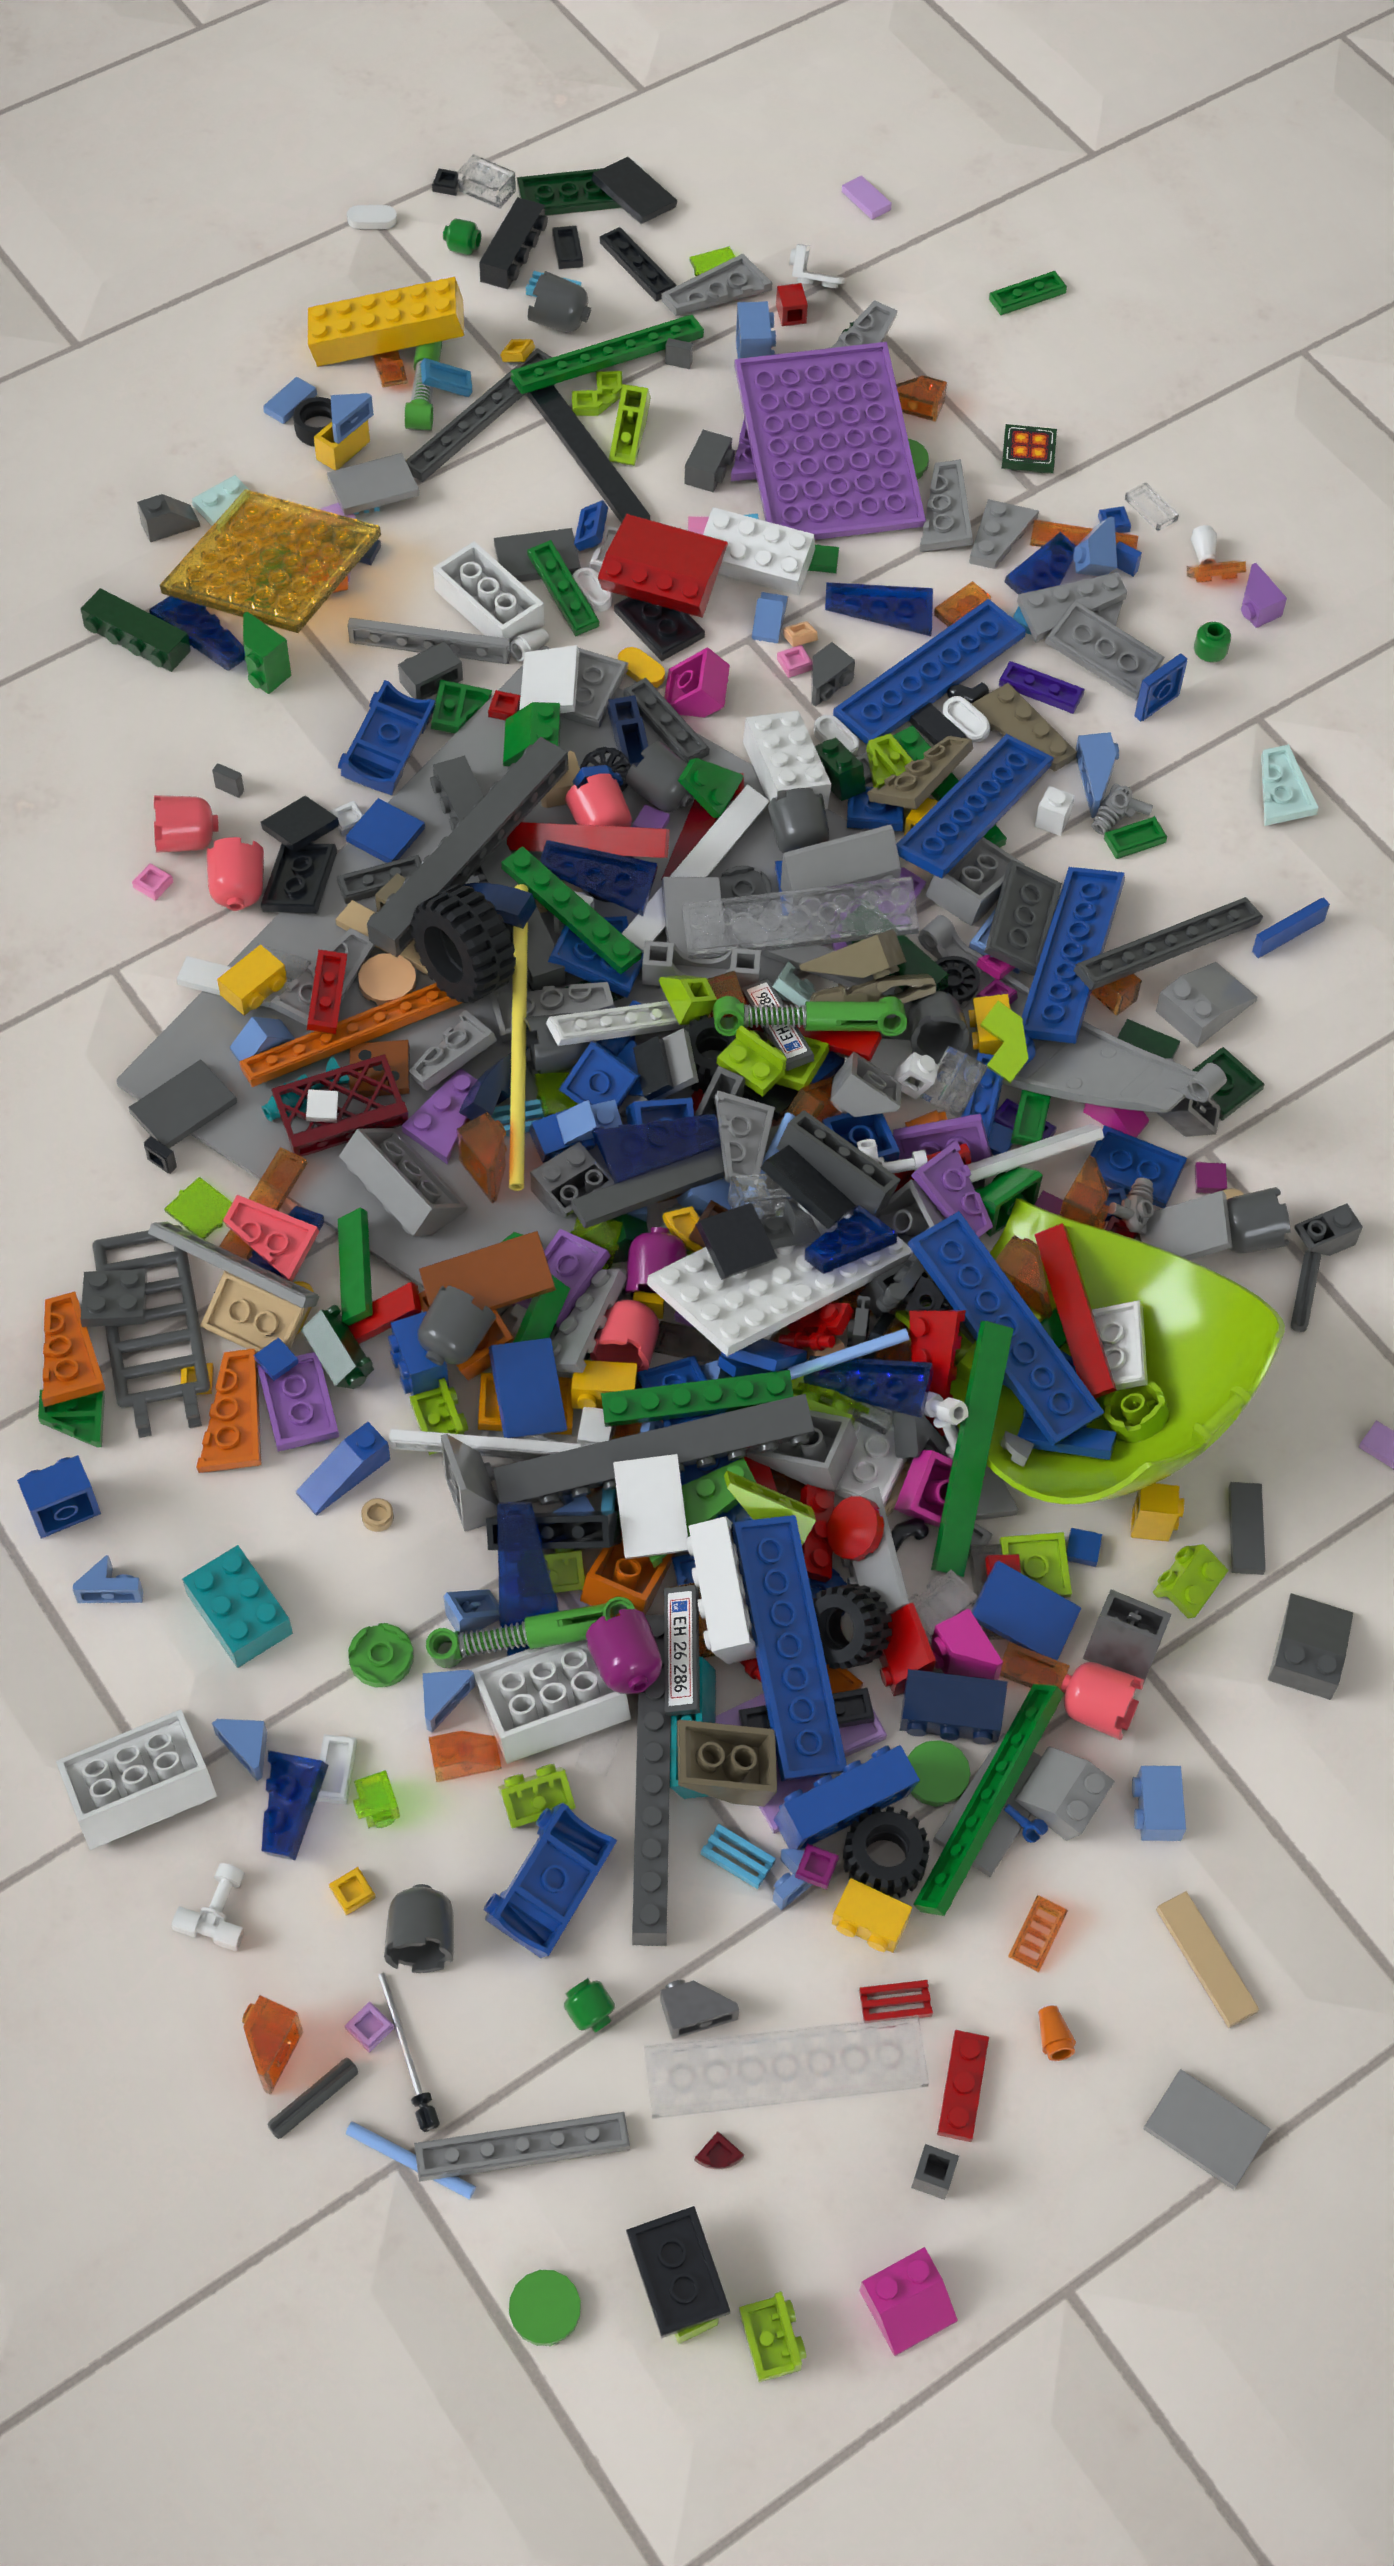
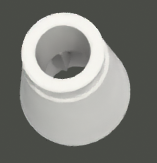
[1191,525,1217,567]
[510,628,549,661]

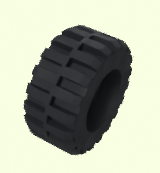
[411,885,516,1003]

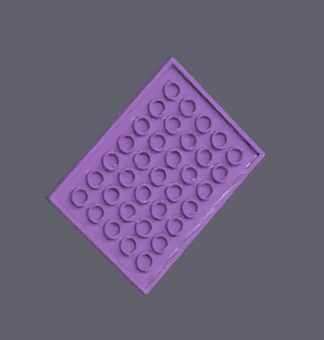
[734,342,926,540]

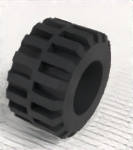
[684,1015,736,1094]
[813,1584,892,1669]
[843,1806,930,1899]

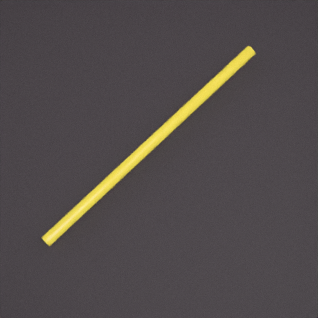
[509,884,528,1191]

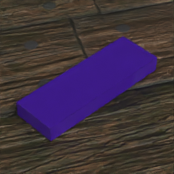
[998,661,1085,714]

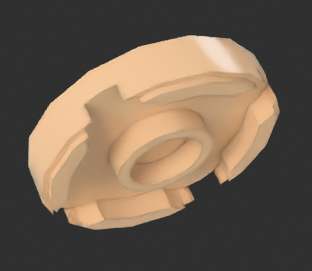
[358,953,416,1005]

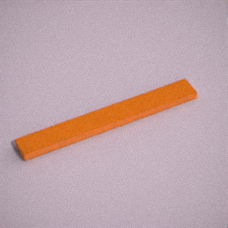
[239,983,463,1087]

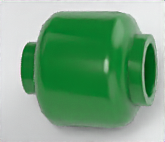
[443,218,482,255]
[1194,621,1231,662]
[564,1978,615,2033]

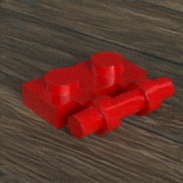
[779,1303,854,1351]

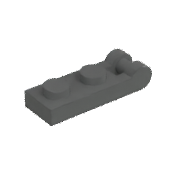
[876,1253,925,1313]

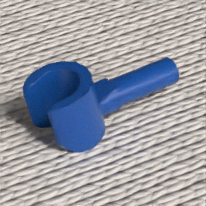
[1004,1804,1048,1843]

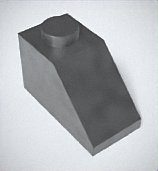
[660,1980,739,2039]

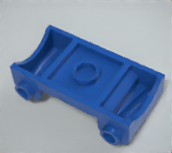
[338,680,435,795]
[484,1803,617,1958]

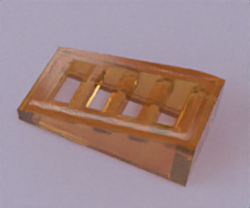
[1008,1895,1068,1973]

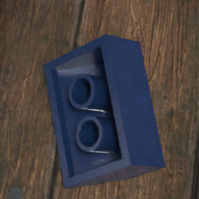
[900,1669,1008,1745]

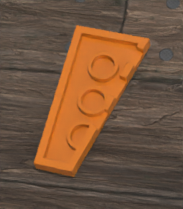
[42,1291,106,1407]
[196,1348,261,1473]

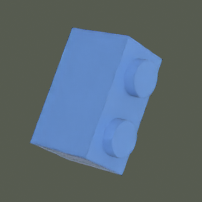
[1132,1766,1186,1841]

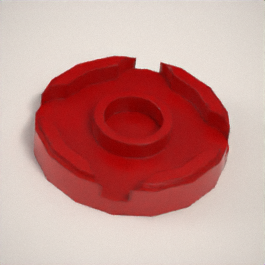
[827,1496,884,1561]

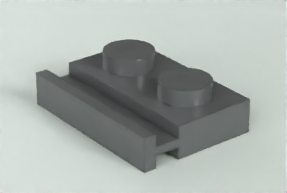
[847,1296,870,1366]

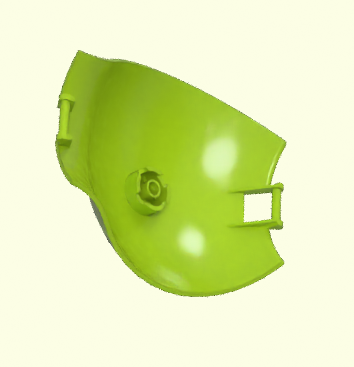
[895,1198,1285,1504]

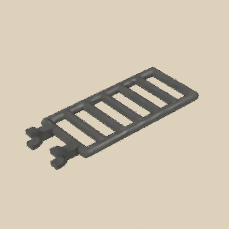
[92,1225,210,1438]

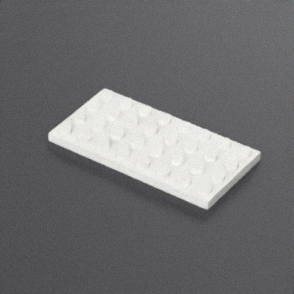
[647,1202,913,1356]

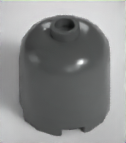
[527,271,591,333]
[625,741,694,812]
[768,788,829,853]
[908,991,969,1064]
[524,1013,590,1076]
[1227,1187,1291,1253]
[417,1285,496,1366]
[384,1884,454,1973]

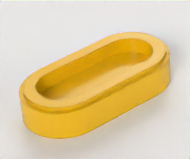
[618,647,665,688]

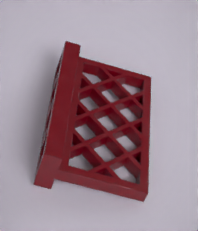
[271,1054,408,1159]

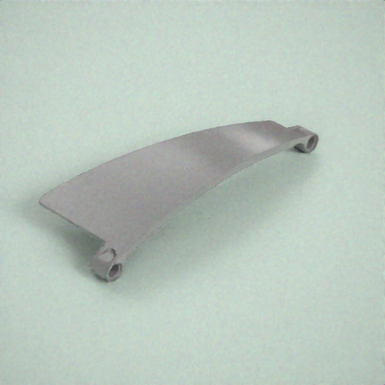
[876,915,1227,1113]

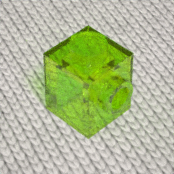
[352,1770,400,1828]

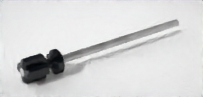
[378,1973,440,2132]

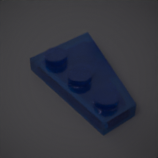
[1004,532,1076,594]
[805,1205,897,1274]
[261,1750,329,1861]

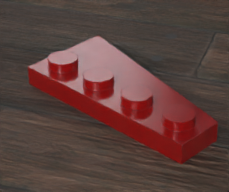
[909,1310,966,1436]

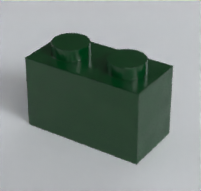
[815,737,866,801]

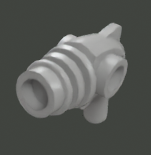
[1092,783,1153,835]
[1108,1178,1154,1235]

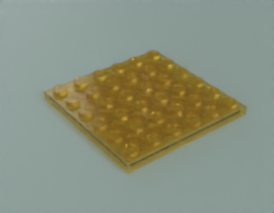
[159,489,381,633]

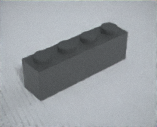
[777,1110,901,1218]

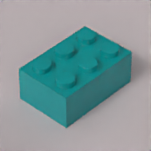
[182,1545,293,1668]

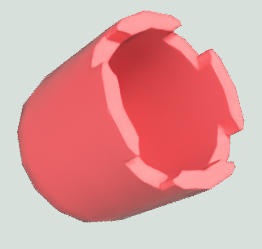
[565,774,632,827]
[154,795,218,853]
[207,837,264,911]
[590,1300,660,1372]
[1060,1662,1144,1740]

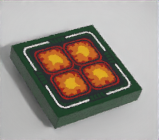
[1002,424,1057,473]

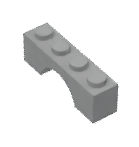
[642,940,761,993]

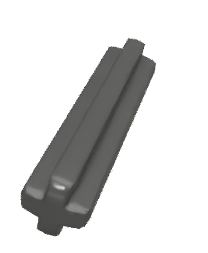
[1291,1250,1321,1332]
[267,2058,358,2139]

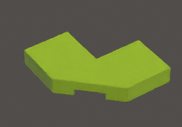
[572,371,623,416]
[980,1001,1028,1084]

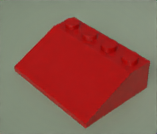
[598,514,728,618]

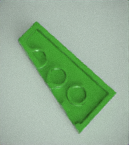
[649,1457,756,1568]

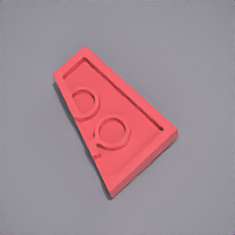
[223,1195,319,1282]

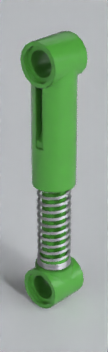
[405,341,442,430]
[713,996,907,1037]
[426,1597,635,1668]

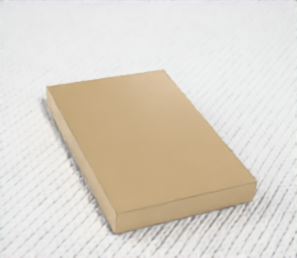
[200,1270,308,1353]

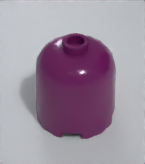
[624,1227,687,1297]
[586,1609,662,1694]

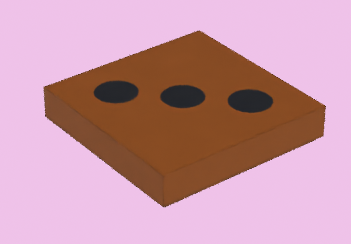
[349,1040,410,1097]

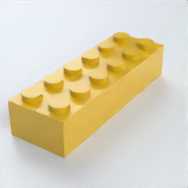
[308,277,465,367]

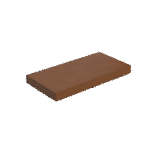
[419,1231,556,1310]

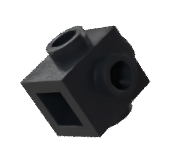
[903,1276,950,1321]

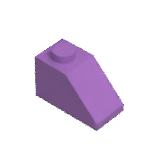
[1241,563,1287,628]

